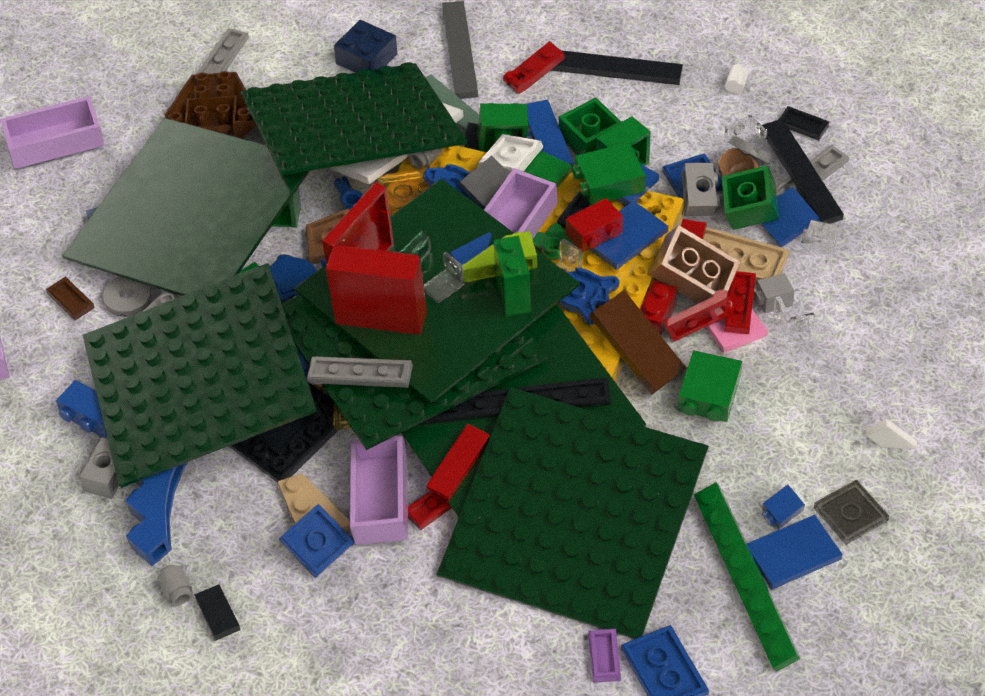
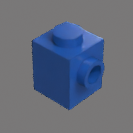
[762,484,805,529]

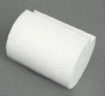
[725,64,749,94]

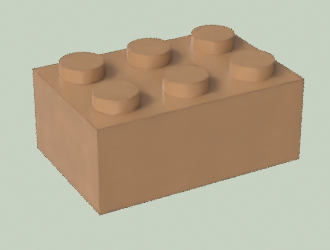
[649,225,740,304]

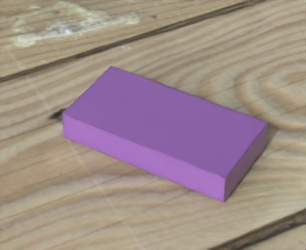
[588,629,621,683]

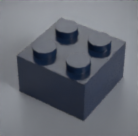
[334,19,398,73]

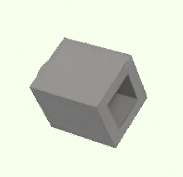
[754,273,794,313]

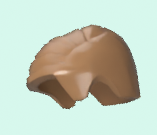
[718,148,759,178]

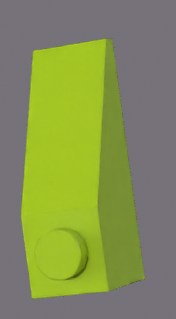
[461,231,538,283]

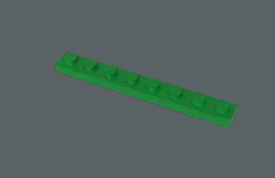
[694,482,801,671]

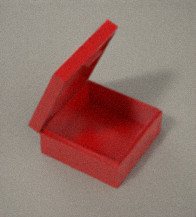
[322,182,427,335]

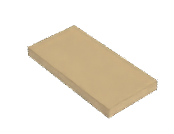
[704,227,790,284]

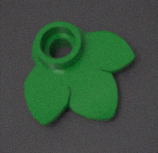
[533,223,576,260]

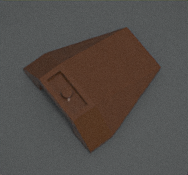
[165,71,256,139]

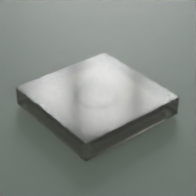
[814,479,889,545]

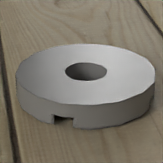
[728,135,773,164]
[103,277,152,317]

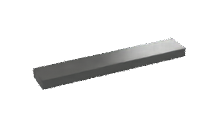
[442,1,478,99]

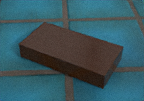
[46,276,95,320]

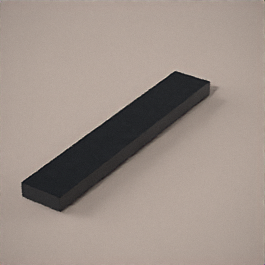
[551,50,683,85]
[761,119,844,226]

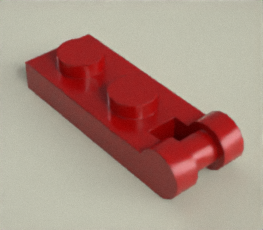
[503,41,565,94]
[663,289,735,342]

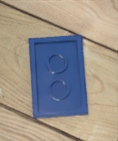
[589,200,668,270]
[747,515,843,590]
[621,625,709,696]

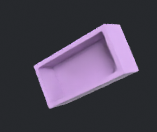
[0,96,105,169]
[484,168,558,239]
[350,436,408,545]

